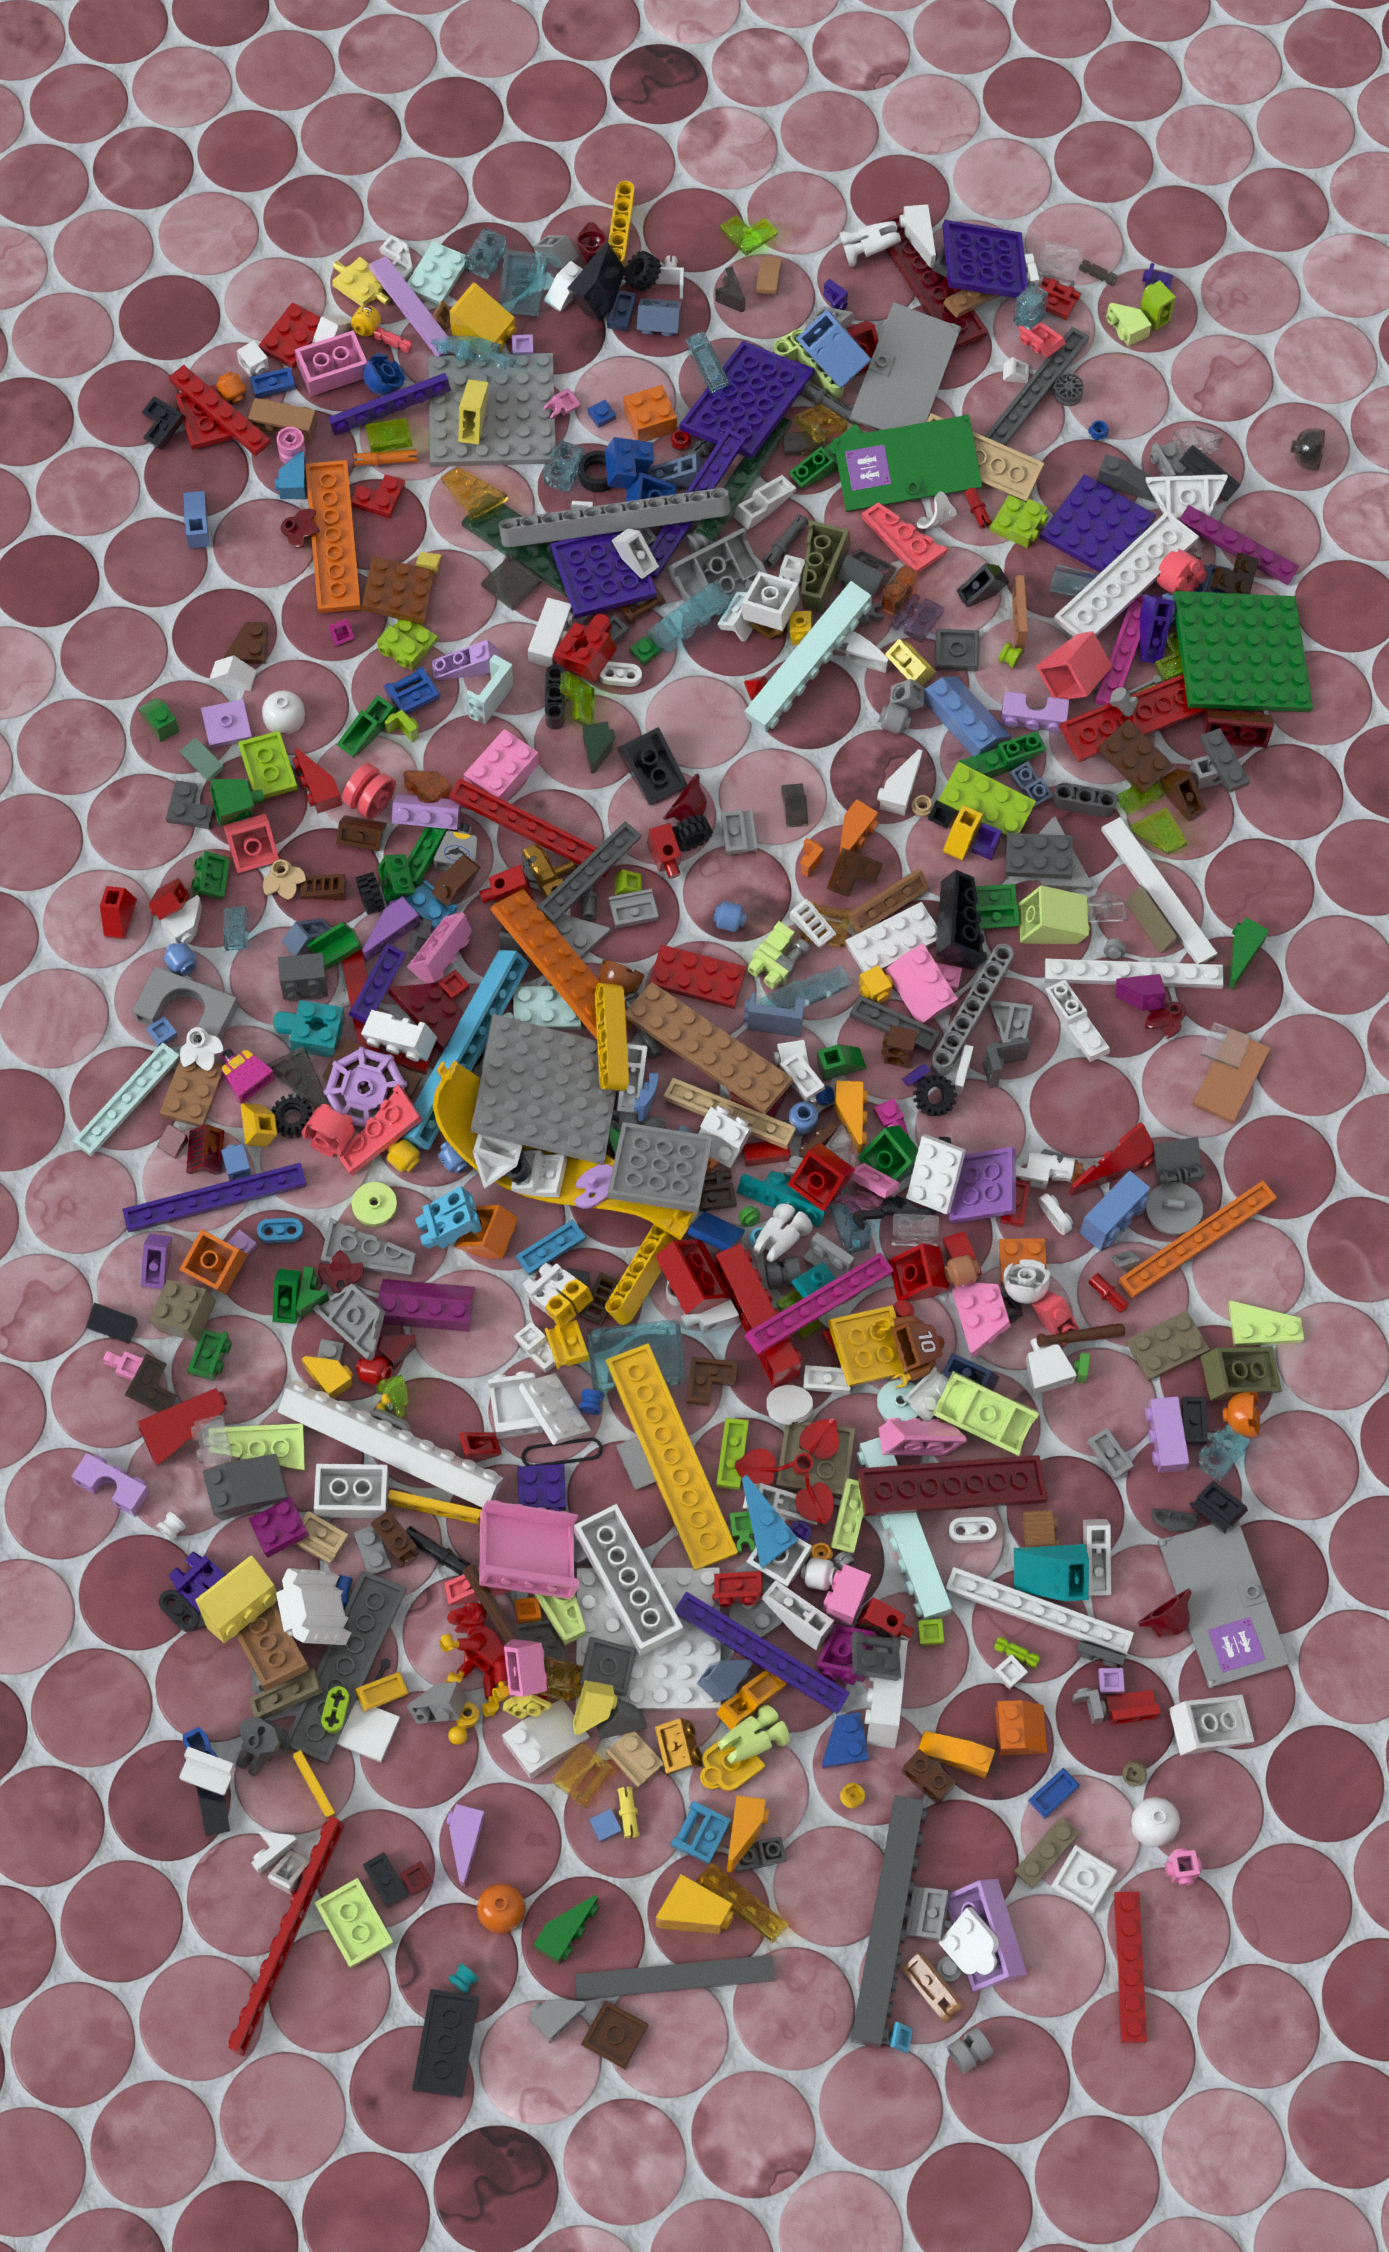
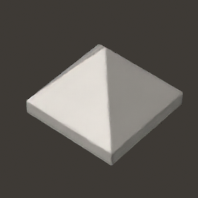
[1110,1250,1140,1272]

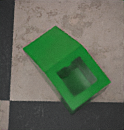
[817,1044,866,1081]

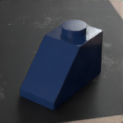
[942,1353,1000,1390]

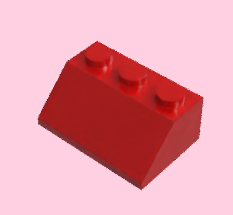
[655,1239,733,1315]

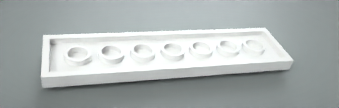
[1053,511,1199,637]

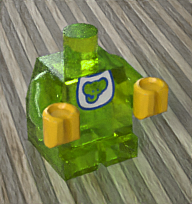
[376,1375,408,1417]

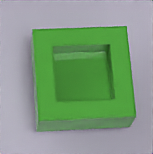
[1073,1353,1090,1383]

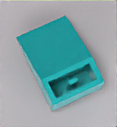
[1014,1544,1089,1601]

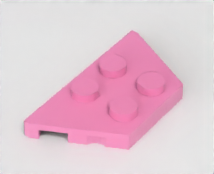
[950,1282,1011,1358]

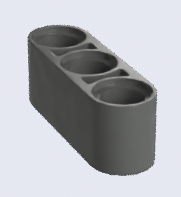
[1053,783,1117,818]

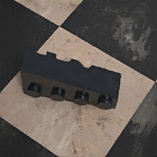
[936,870,987,970]

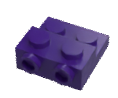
[517,1464,567,1511]

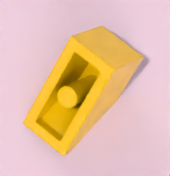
[302,1356,353,1399]

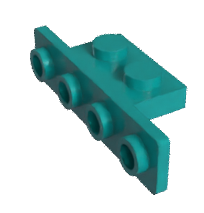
[737,1170,826,1227]

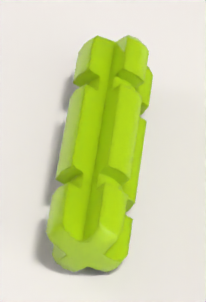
[994,1637,1040,1668]

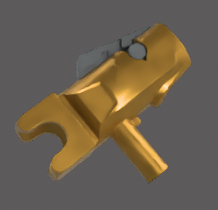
[521,844,575,900]

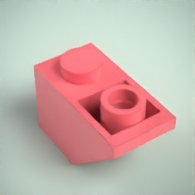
[1032,1291,1079,1347]

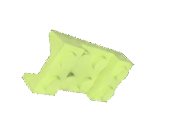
[933,1371,1039,1456]

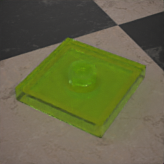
[365,418,412,453]

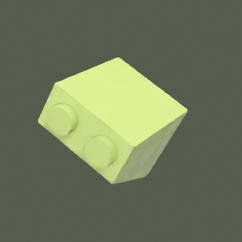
[1019,886,1090,944]

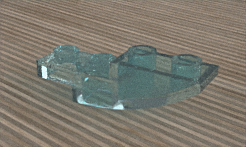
[431,336,517,370]

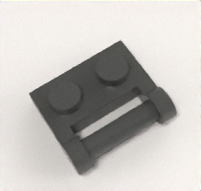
[851,1631,901,1681]

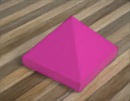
[328,618,355,646]

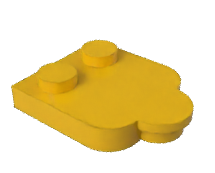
[700,1738,765,1792]

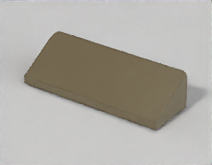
[1126,885,1177,953]

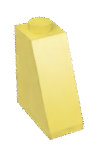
[458,379,489,445]

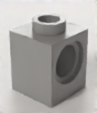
[890,679,925,711]

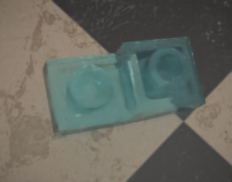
[223,905,248,951]

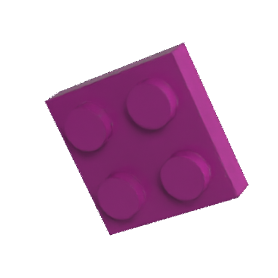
[249,1497,310,1558]

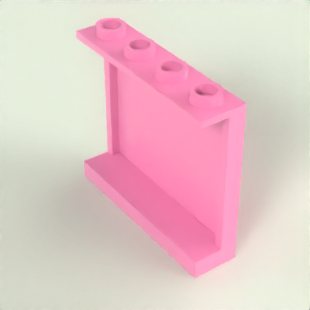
[479,1500,579,1599]

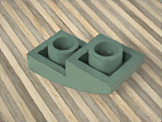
[179,738,225,782]

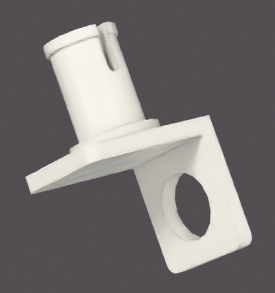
[656,255,684,299]

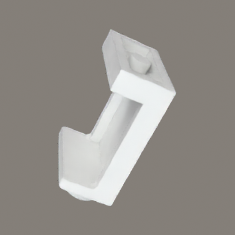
[488,1371,543,1439]

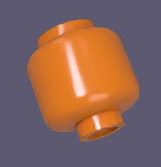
[216,371,247,404]

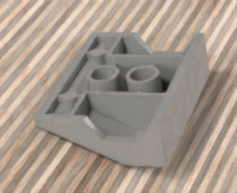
[665,527,767,623]

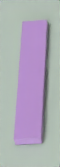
[369,256,456,357]

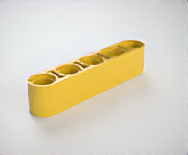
[608,181,634,267]
[595,983,629,1091]
[605,1224,679,1325]

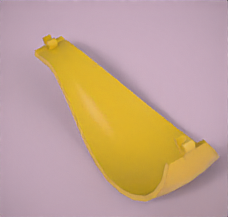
[433,1060,696,1240]

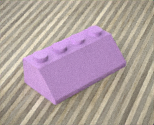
[947,1879,1027,1992]

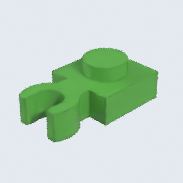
[729,1511,755,1554]

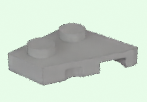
[990,1000,1034,1043]

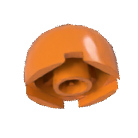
[1223,1391,1261,1438]
[476,1883,526,1935]

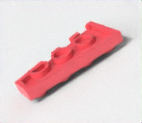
[861,503,948,575]
[338,1084,423,1176]

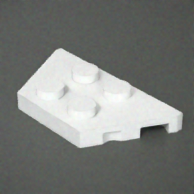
[1145,475,1228,520]

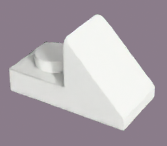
[251,1832,298,1875]

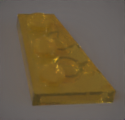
[441,467,508,520]

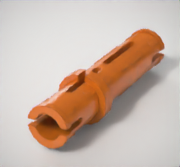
[354,449,417,467]

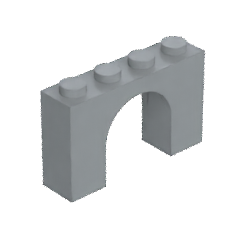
[132,966,239,1043]

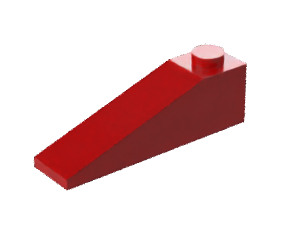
[1069,1122,1155,1196]

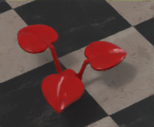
[734,1419,839,1524]

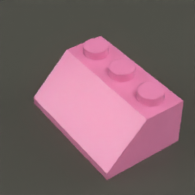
[407,912,472,984]
[885,943,958,1024]
[879,1418,966,1457]

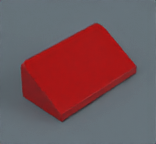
[743,1141,791,1167]

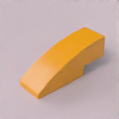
[716,1670,787,1730]

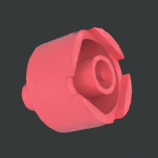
[1156,549,1207,594]
[301,1104,355,1157]

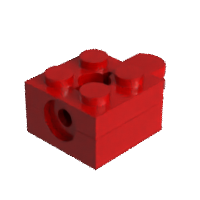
[552,614,617,682]

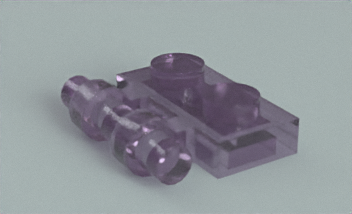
[891,593,944,643]

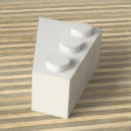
[361,1010,437,1062]

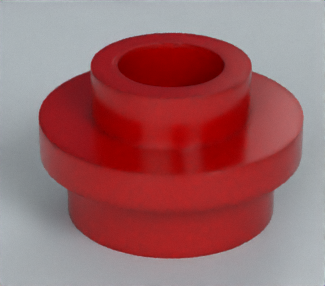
[670,430,691,450]

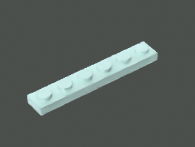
[73,1043,180,1157]

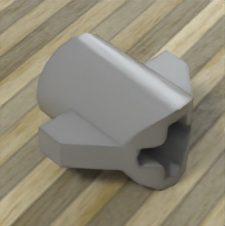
[1109,687,1138,716]

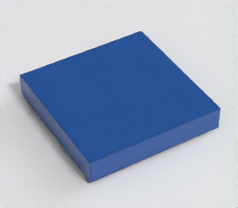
[687,1211,745,1251]

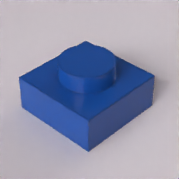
[587,400,616,428]

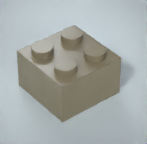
[149,1279,217,1342]

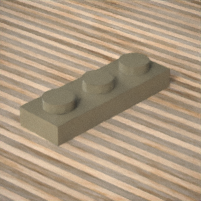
[249,1668,323,1720]
[1013,1817,1080,1889]

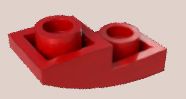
[943,1231,982,1276]

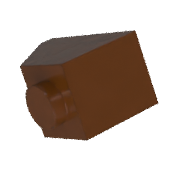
[1160,768,1206,820]
[431,854,481,907]

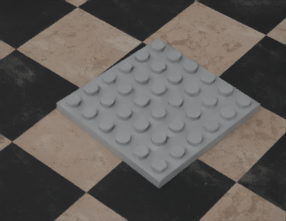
[429,353,556,467]
[470,1014,616,1165]

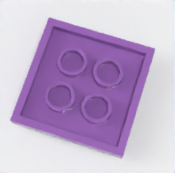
[949,1147,1016,1224]

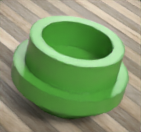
[738,1206,761,1227]

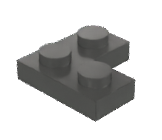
[166,780,214,830]

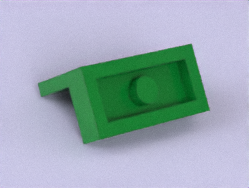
[307,922,363,970]

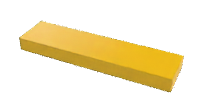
[388,1490,481,1525]

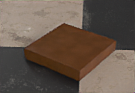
[581,2000,649,2070]

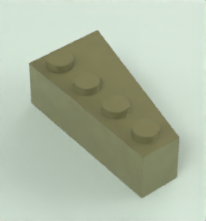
[801,520,851,613]

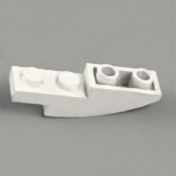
[1046,980,1110,1062]

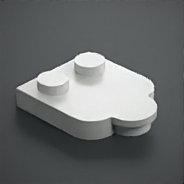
[939,1907,999,1975]

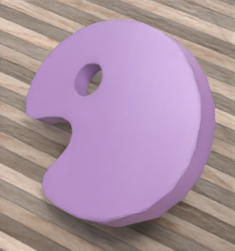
[574,1164,613,1209]

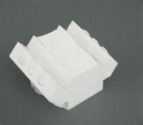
[276,1568,351,1645]

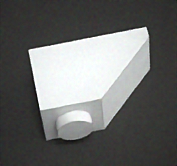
[545,261,583,312]
[612,529,659,579]
[161,895,202,944]

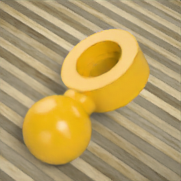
[448,1702,479,1745]

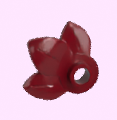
[281,508,320,548]
[1145,1002,1186,1039]
[318,1250,364,1294]

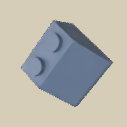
[637,298,682,336]

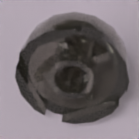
[1291,428,1325,471]

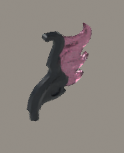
[833,1190,936,1230]

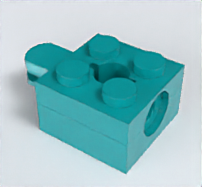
[273,1000,345,1058]

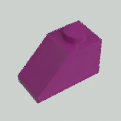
[1115,974,1166,1011]

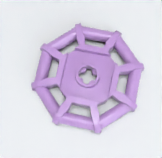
[323,1046,407,1128]

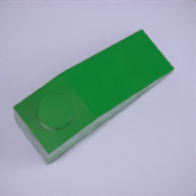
[1229,917,1269,990]

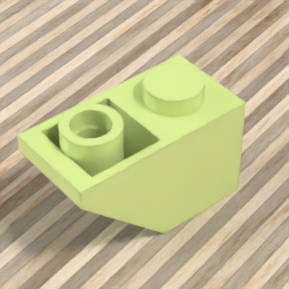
[1106,303,1152,346]

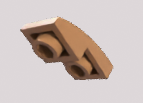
[756,256,782,295]

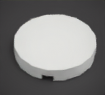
[766,1385,813,1425]

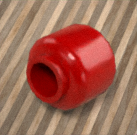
[356,1355,392,1387]

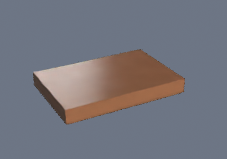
[1012,575,1028,653]

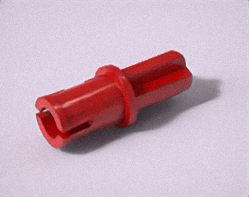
[965,488,992,529]
[1088,1273,1129,1313]

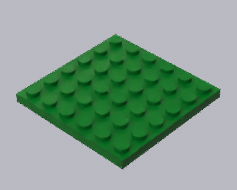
[1172,591,1313,712]

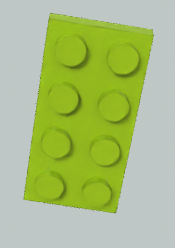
[938,762,1036,836]

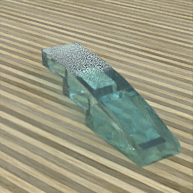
[759,964,853,1010]

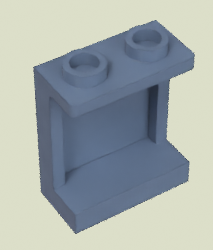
[744,992,805,1037]

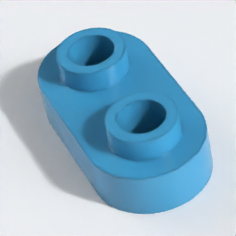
[257,1218,304,1244]

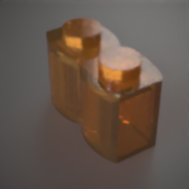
[882,565,919,616]

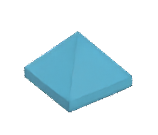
[888,2022,913,2053]

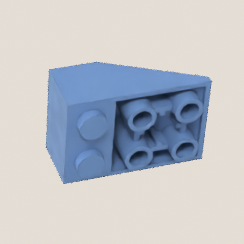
[796,309,872,389]

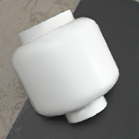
[801,1558,837,1591]

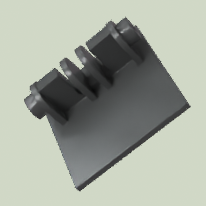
[1154,1137,1205,1186]

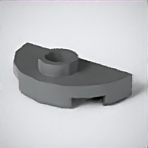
[1151,1508,1199,1532]

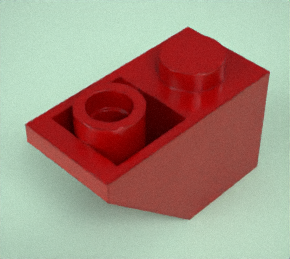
[100,886,137,939]

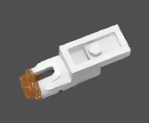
[1016,1149,1083,1189]

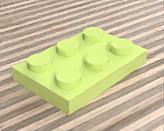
[314,1878,394,1969]

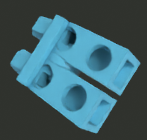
[415,1186,482,1249]

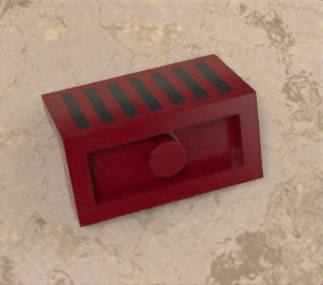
[186,1124,224,1175]

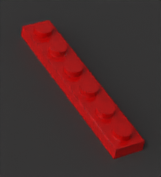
[169,365,271,456]
[1114,1892,1147,2043]

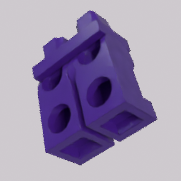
[169,1551,226,1619]

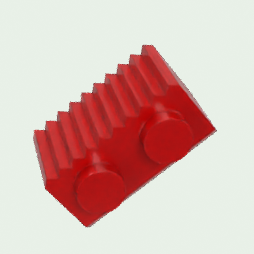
[149,878,190,920]

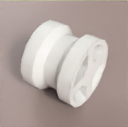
[156,1512,187,1541]

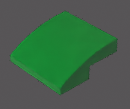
[976,884,1020,929]

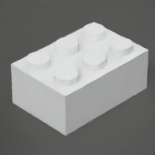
[314,1464,389,1518]

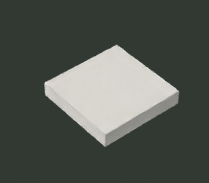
[337,1700,400,1763]
[1050,1845,1118,1914]

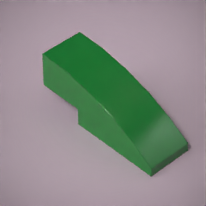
[336,695,398,758]

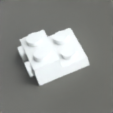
[698,1105,753,1168]

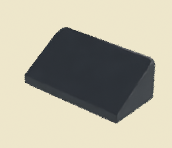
[86,1303,139,1344]

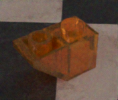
[403,770,452,803]

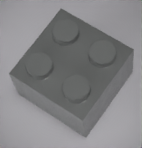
[278,953,328,1001]

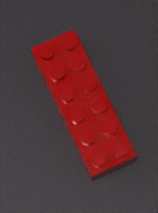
[715,1243,803,1389]

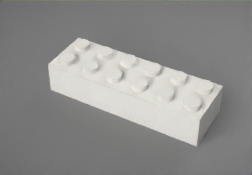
[574,1504,683,1657]

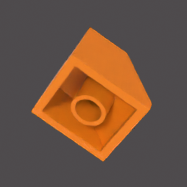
[454,1205,518,1259]
[995,1700,1047,1756]

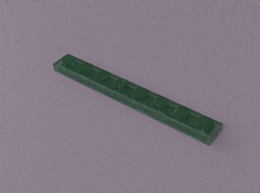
[696,417,792,541]

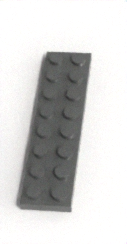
[288,1571,407,1764]

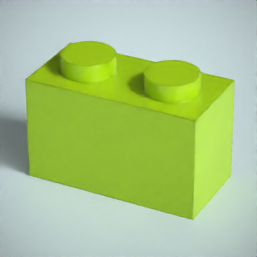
[1140,280,1176,331]

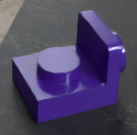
[1142,263,1173,290]
[823,278,848,310]

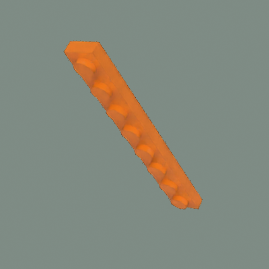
[1118,1180,1277,1299]

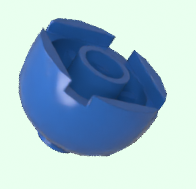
[363,353,406,396]

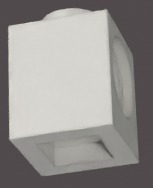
[236,340,269,377]

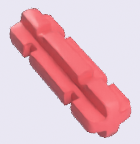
[373,327,412,353]

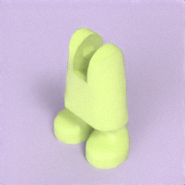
[718,1705,790,1764]

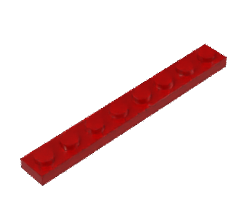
[449,778,610,878]

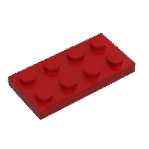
[649,945,746,1009]

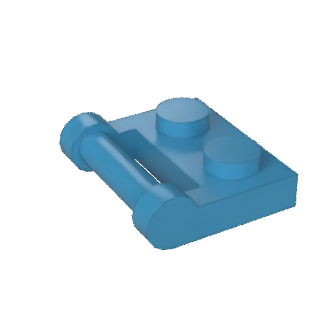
[670,1801,731,1865]

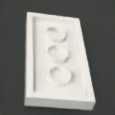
[845,902,938,972]

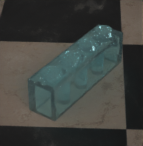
[645,580,731,652]

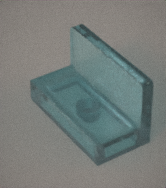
[1049,565,1097,596]

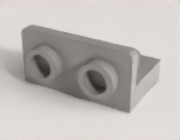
[1150,442,1193,477]
[804,1233,855,1279]

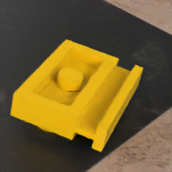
[544,1320,589,1369]

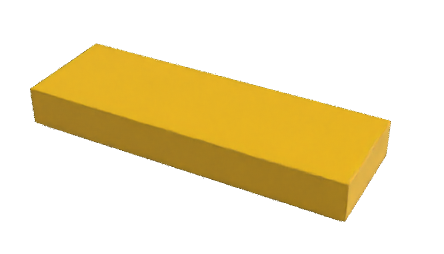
[293,1750,337,1821]

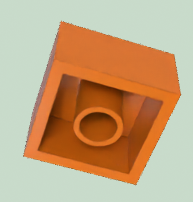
[623,385,677,441]
[179,1229,248,1294]

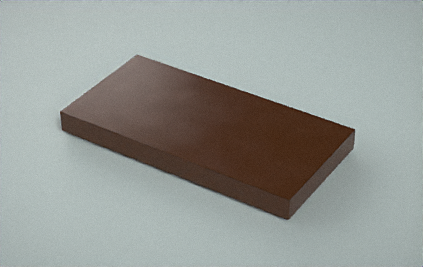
[322,1037,423,1100]

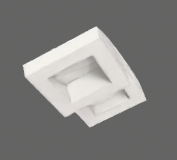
[779,555,805,586]
[514,1322,556,1373]

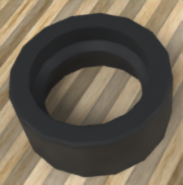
[578,451,612,492]

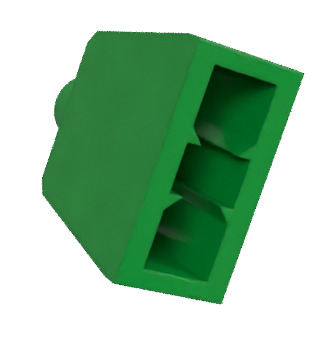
[210,779,264,826]

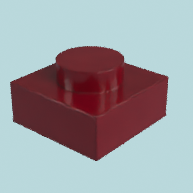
[400,1861,434,1896]

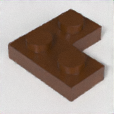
[827,848,883,897]
[686,1357,738,1406]

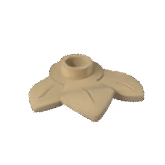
[263,859,306,900]

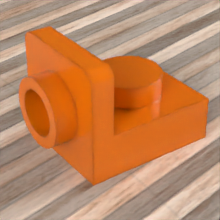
[800,838,824,878]

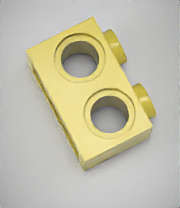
[885,639,936,686]

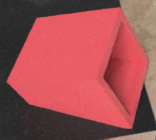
[1036,631,1112,700]

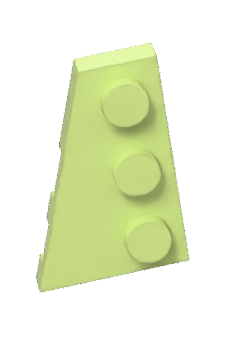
[1228,1300,1304,1347]

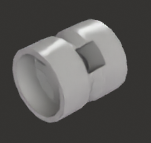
[947,2027,994,2074]

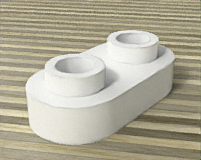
[599,662,642,687]
[1038,1193,1073,1235]
[949,1517,996,1543]

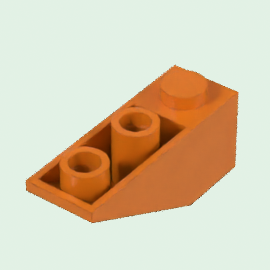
[839,799,879,854]

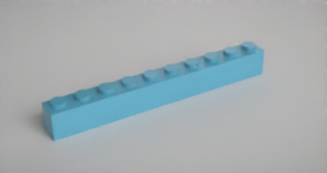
[400,950,530,1150]

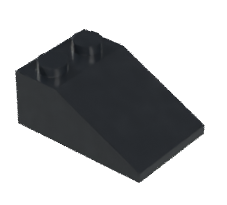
[567,242,626,322]
[617,727,688,805]

